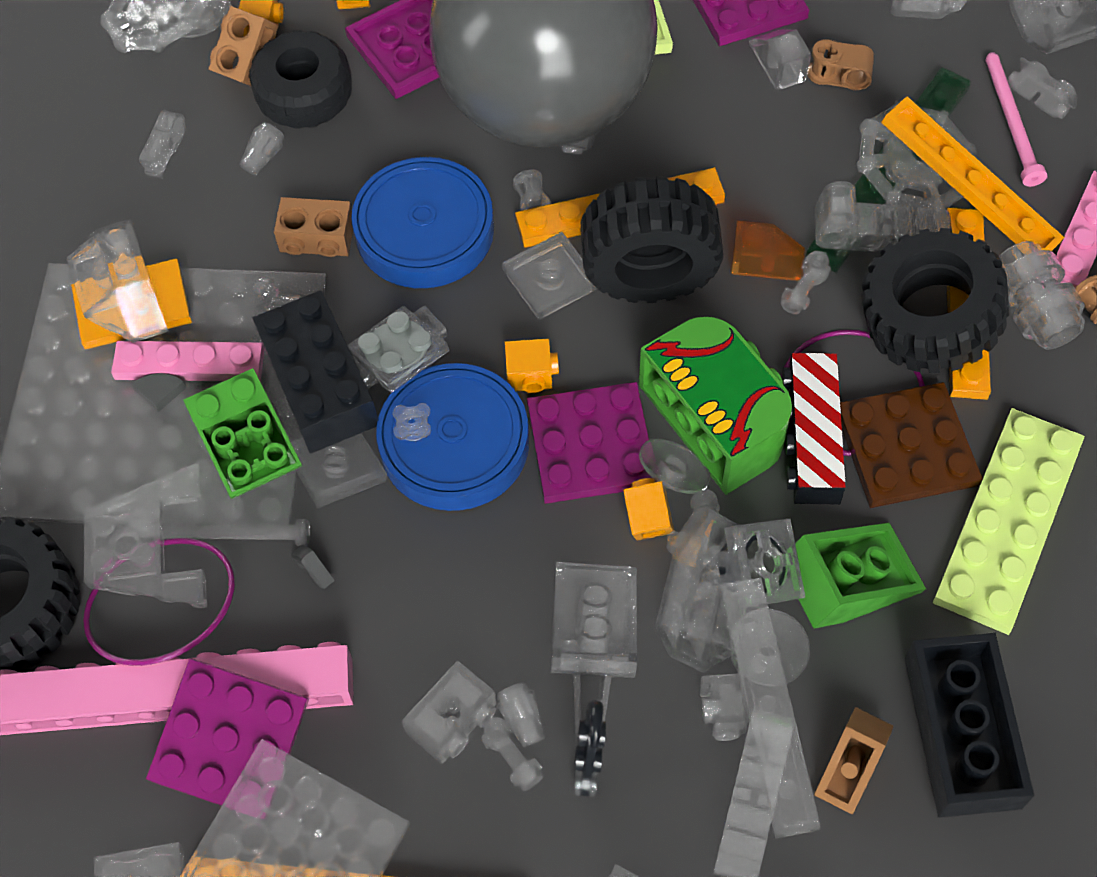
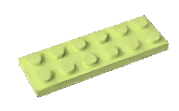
[933,408,1085,635]

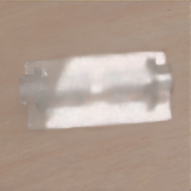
[1007,57,1077,119]

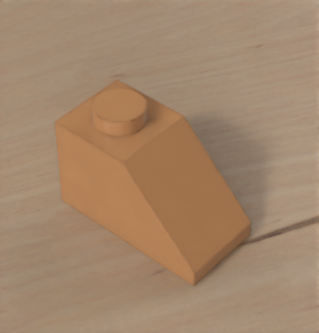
[814,707,894,815]

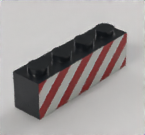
[782,353,846,505]

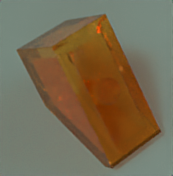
[731,221,805,281]

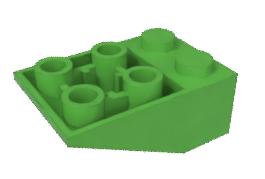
[183,368,302,499]

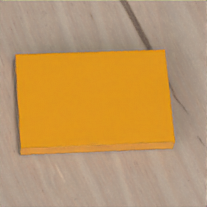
[71,258,192,350]

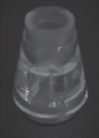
[239,122,285,175]
[496,682,545,747]

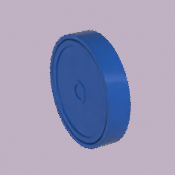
[352,157,494,288]
[376,363,529,511]

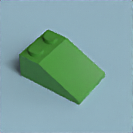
[783,523,926,629]

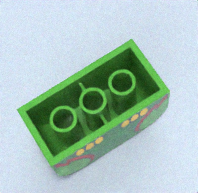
[639,317,792,495]

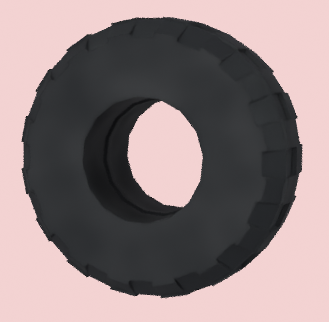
[249,30,352,129]

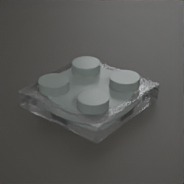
[347,305,449,393]

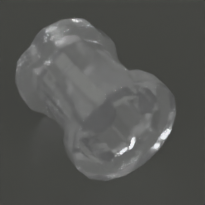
[513,169,551,211]

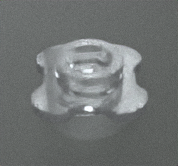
[392,403,431,441]

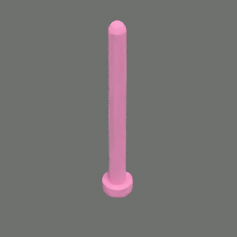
[985,53,1047,187]

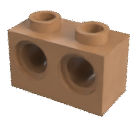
[208,6,279,86]
[274,197,353,257]

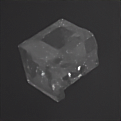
[699,673,749,741]

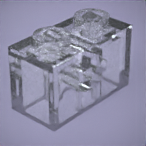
[402,660,496,764]

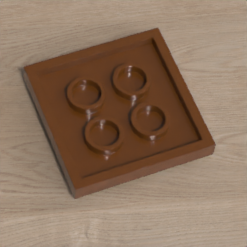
[840,382,983,508]

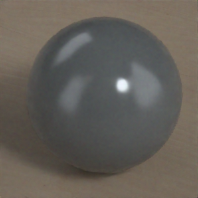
[429,0,658,148]

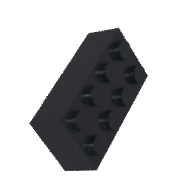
[252,290,379,454]
[905,633,1035,818]

